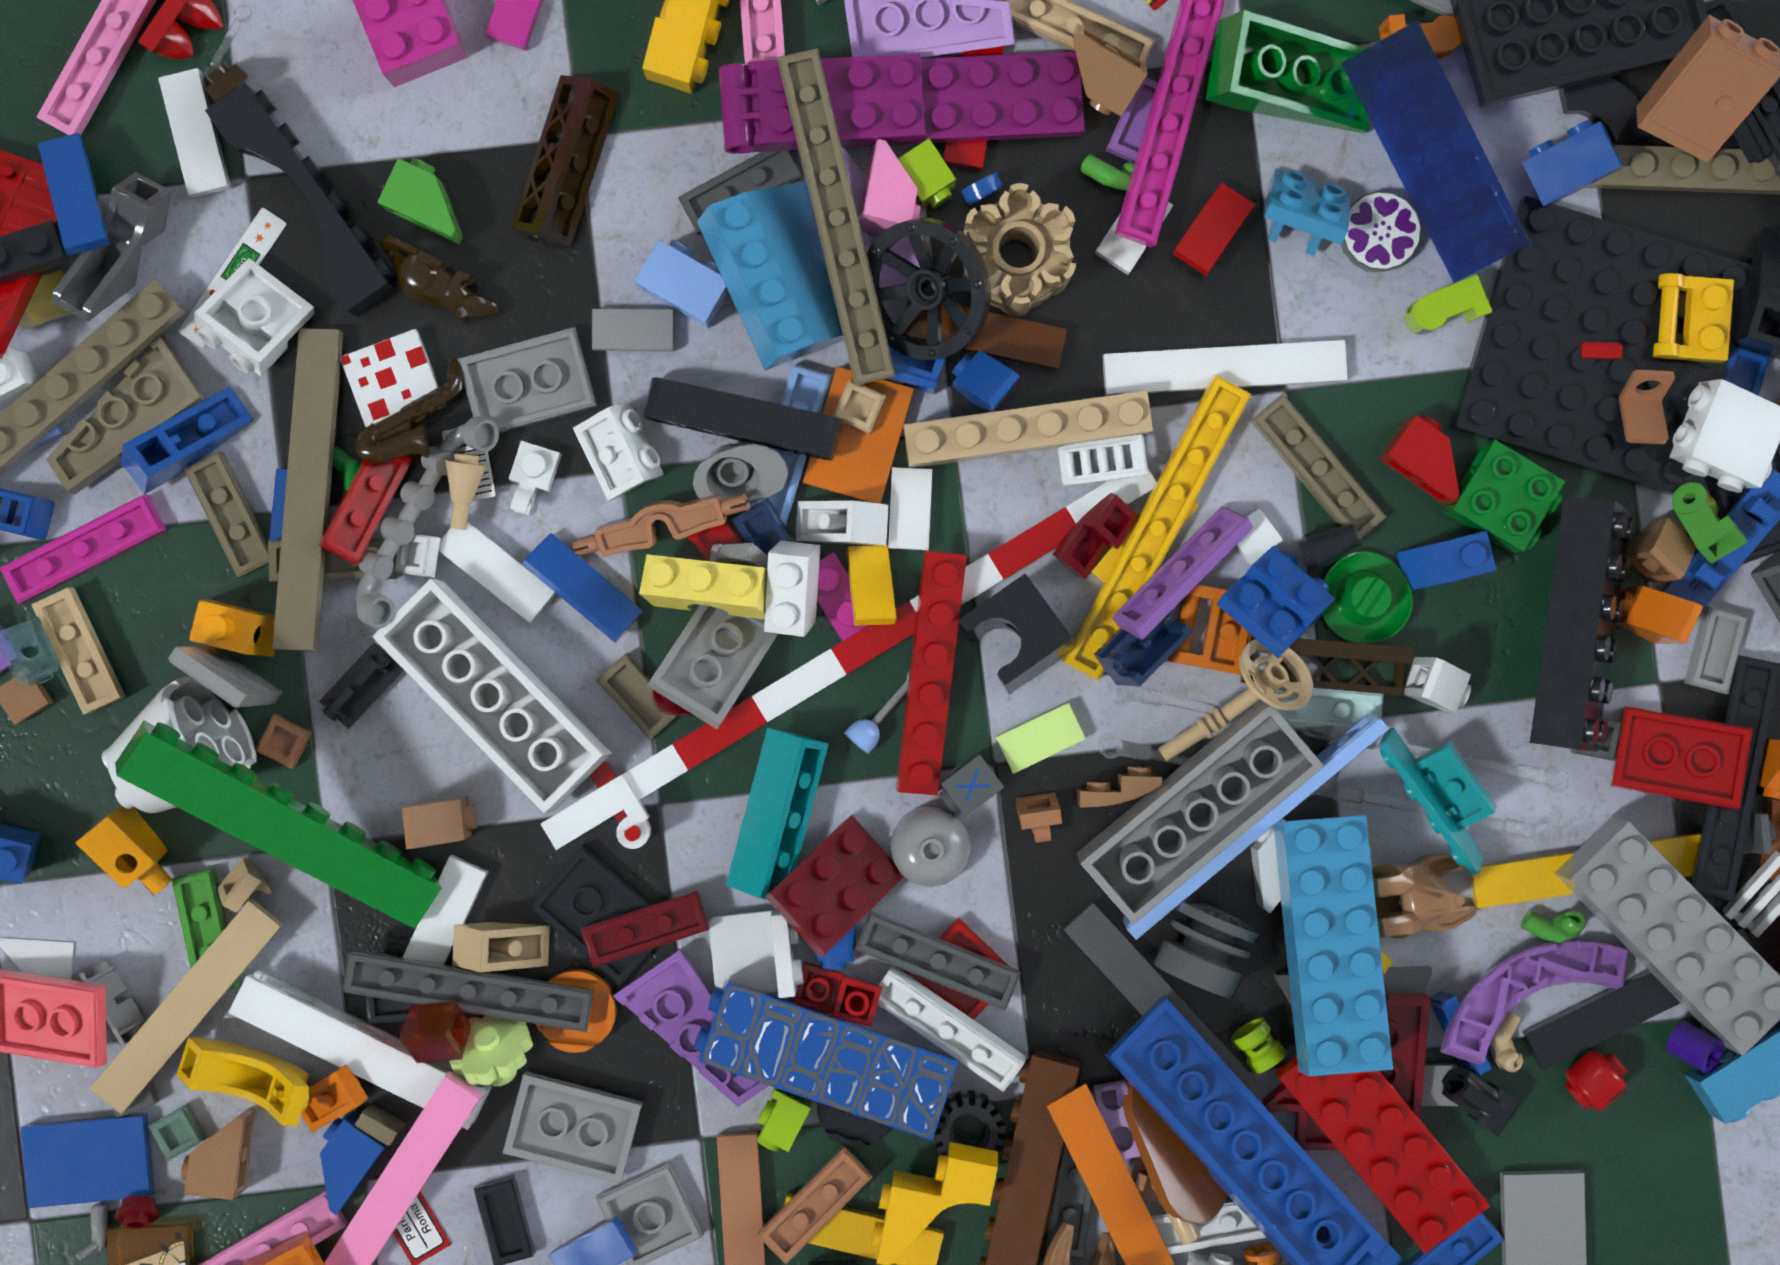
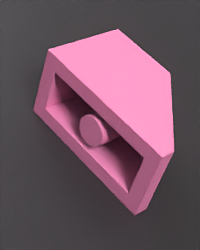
[857,139,921,241]

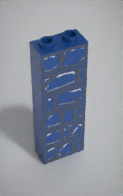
[693,979,959,1141]

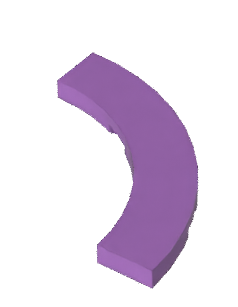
[1440,940,1629,1065]

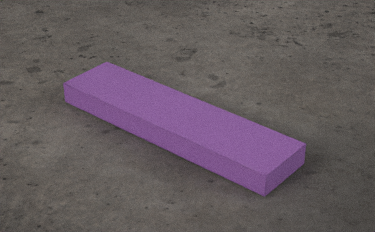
[1112,506,1253,640]

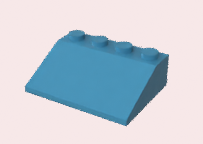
[697,181,844,371]

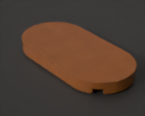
[1123,1081,1227,1223]

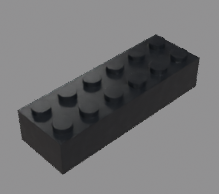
[1530,497,1636,752]

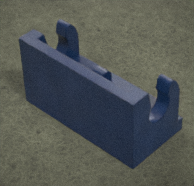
[1094,609,1193,687]

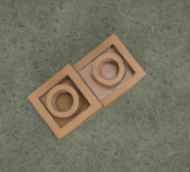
[1076,766,1162,808]

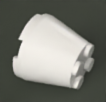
[102,676,257,813]

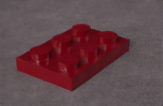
[765,815,904,958]

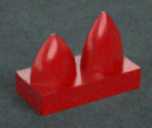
[138,0,223,59]

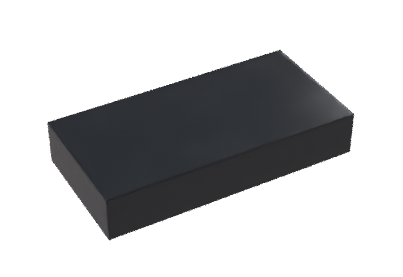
[473,1175,536,1265]

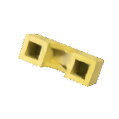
[639,554,767,620]

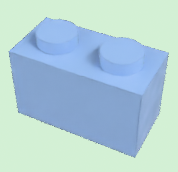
[634,239,729,329]

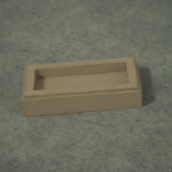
[596,653,677,740]

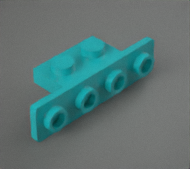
[1380,727,1497,876]

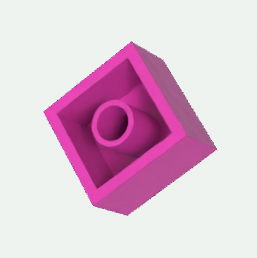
[353,0,468,87]

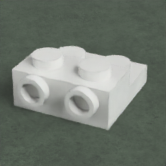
[194,258,314,376]

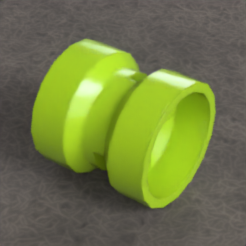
[1230,1017,1287,1074]

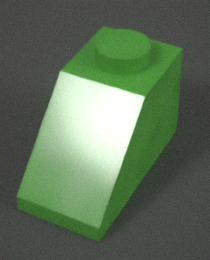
[377,158,463,245]

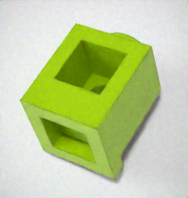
[757,1087,812,1152]

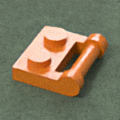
[1167,584,1249,675]

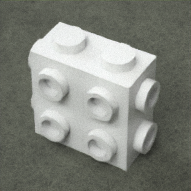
[1670,379,1780,492]

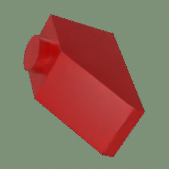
[1378,415,1459,504]

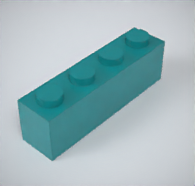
[726,728,829,899]

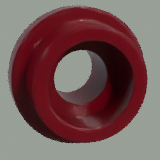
[115,1195,159,1230]

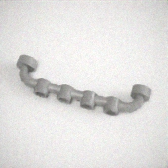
[356,416,499,629]

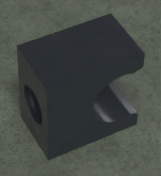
[958,573,1075,695]

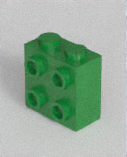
[1442,440,1565,554]

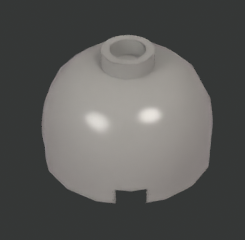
[890,805,971,887]

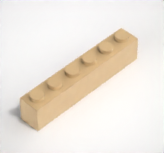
[903,390,1153,468]

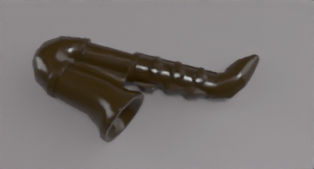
[355,359,463,464]

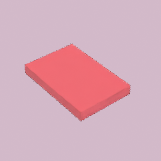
[0,969,107,1068]

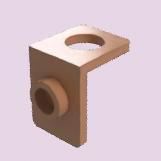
[1619,370,1675,444]

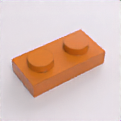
[301,1065,369,1132]

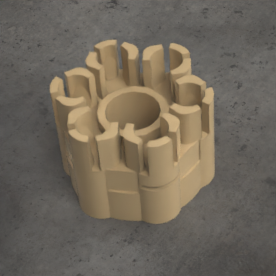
[963,183,1076,317]

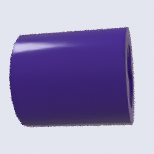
[1667,1021,1725,1073]

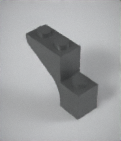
[51,172,172,321]

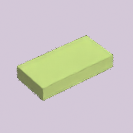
[995,702,1086,774]

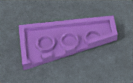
[613,948,769,1107]

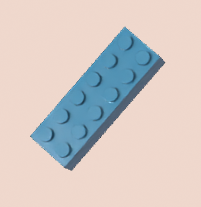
[1274,815,1393,1077]

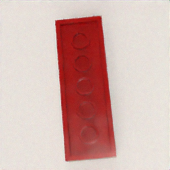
[1276,1056,1490,1254]

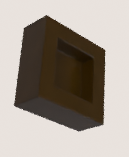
[205,61,248,102]

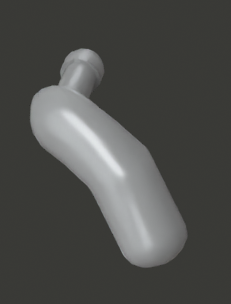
[76,1203,108,1260]

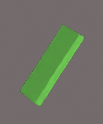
[172,868,241,990]

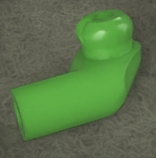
[1081,154,1134,191]
[1520,910,1586,944]

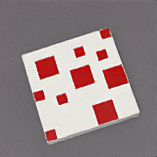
[340,329,447,427]

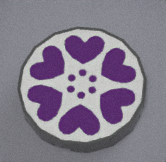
[1341,191,1422,273]

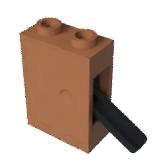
[1636,15,1780,163]

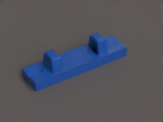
[1661,468,1780,610]

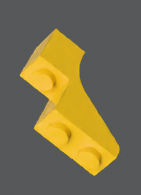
[871,1142,998,1265]

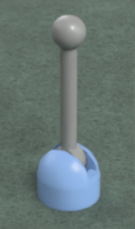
[844,671,910,754]

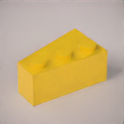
[642,0,730,94]

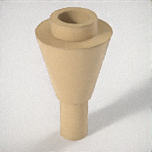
[445,453,487,530]

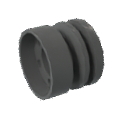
[1154,900,1260,999]

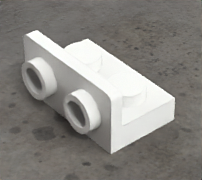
[573,403,664,501]

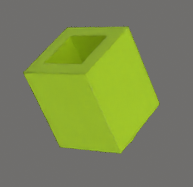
[898,139,956,210]

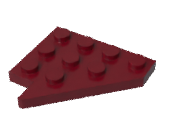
[1262,992,1430,1151]

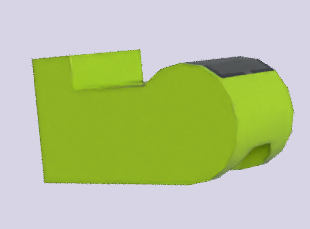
[1405,274,1492,335]

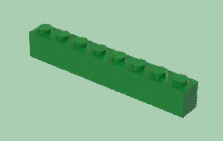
[115,720,442,929]

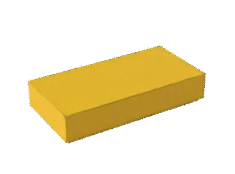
[846,545,896,626]

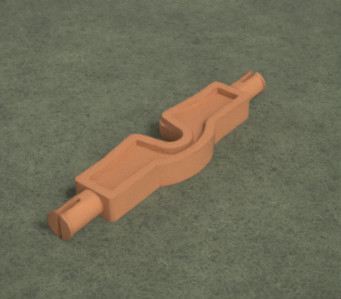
[572,493,750,557]

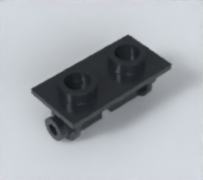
[319,642,404,729]

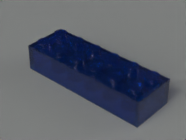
[1341,20,1531,283]

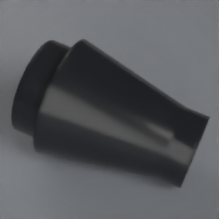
[1297,523,1361,571]

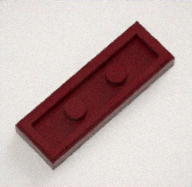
[581,890,711,968]

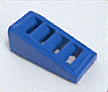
[0,488,55,540]

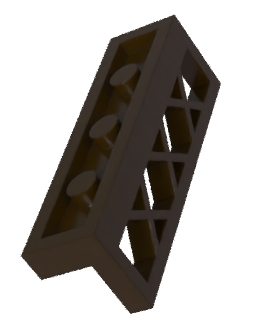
[511,75,620,247]
[1240,634,1414,696]

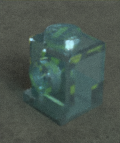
[0,617,60,686]

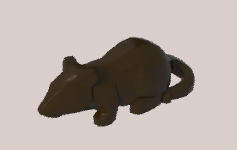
[381,234,500,322]

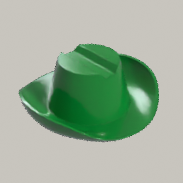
[1322,551,1413,644]

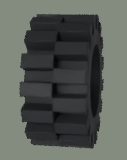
[933,1090,1006,1156]

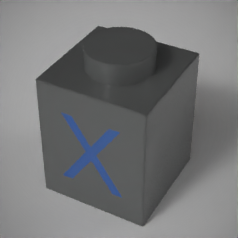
[939,753,1004,817]

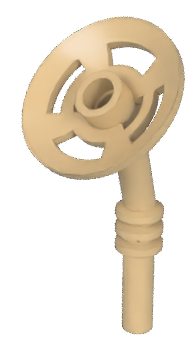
[1158,639,1313,761]

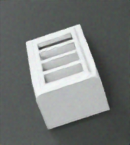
[1058,434,1149,487]

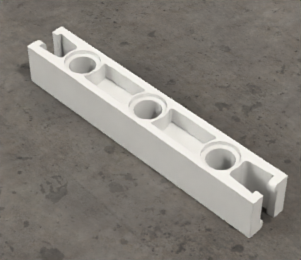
[228,969,492,1130]

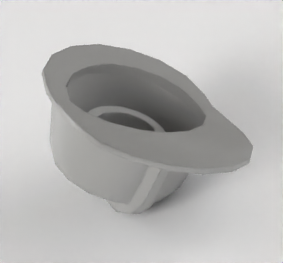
[693,443,788,503]

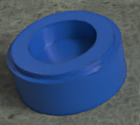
[961,172,1003,205]

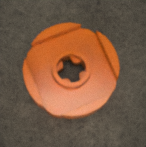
[536,969,617,1053]

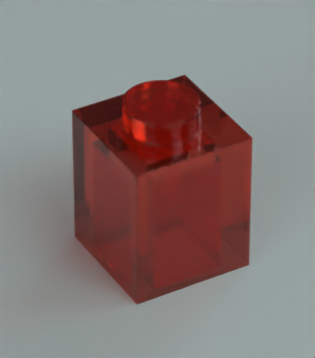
[400,1001,471,1063]

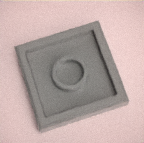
[596,1161,704,1265]

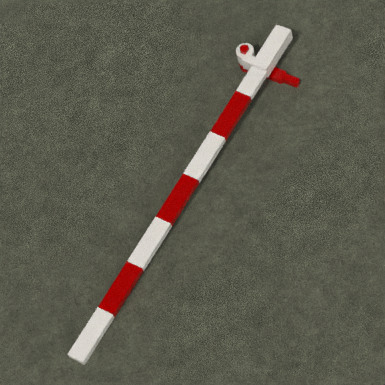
[541,466,1156,850]

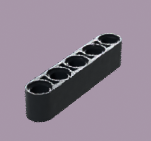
[642,377,843,461]

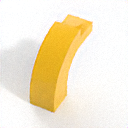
[176,1036,309,1127]

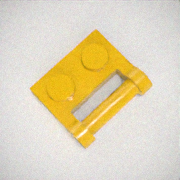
[1653,273,1734,363]

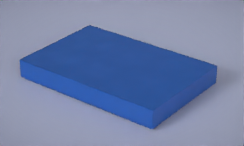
[21,1113,155,1208]

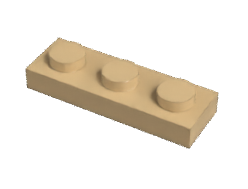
[31,587,126,715]

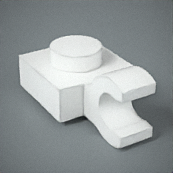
[509,441,562,516]

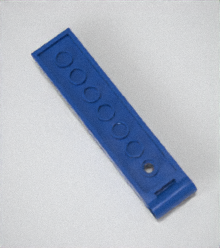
[1105,997,1402,1265]

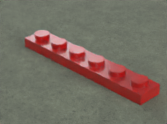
[896,550,967,796]

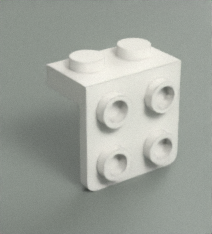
[709,909,803,998]

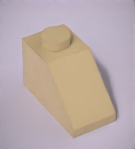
[452,922,550,972]

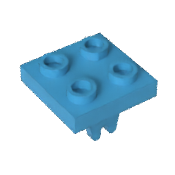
[1264,168,1351,256]

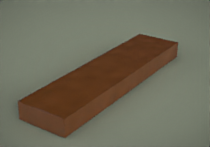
[905,300,1067,370]

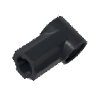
[1442,1065,1521,1137]

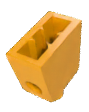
[189,599,276,657]
[75,805,173,896]

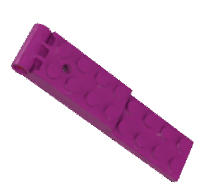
[719,51,1085,154]

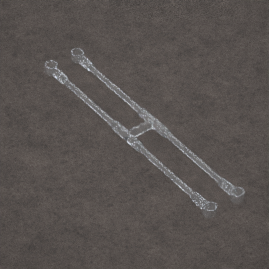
[1098,681,1571,847]

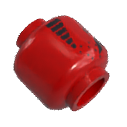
[1564,1050,1628,1111]

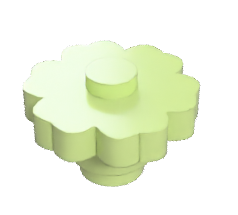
[447,1015,533,1086]

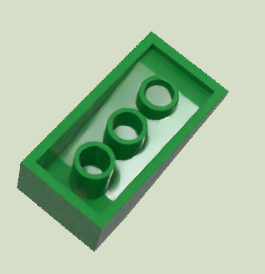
[1206,10,1382,133]

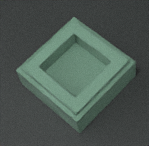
[148,1103,207,1161]

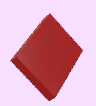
[1610,706,1753,810]

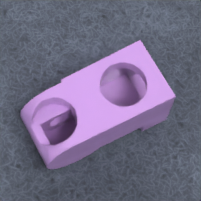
[1093,1079,1141,1160]

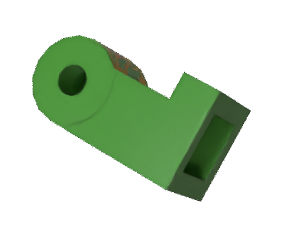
[1671,482,1748,564]

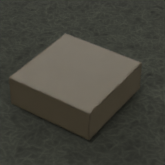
[355,1104,407,1146]

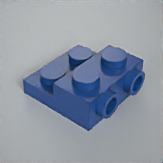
[1217,545,1335,658]

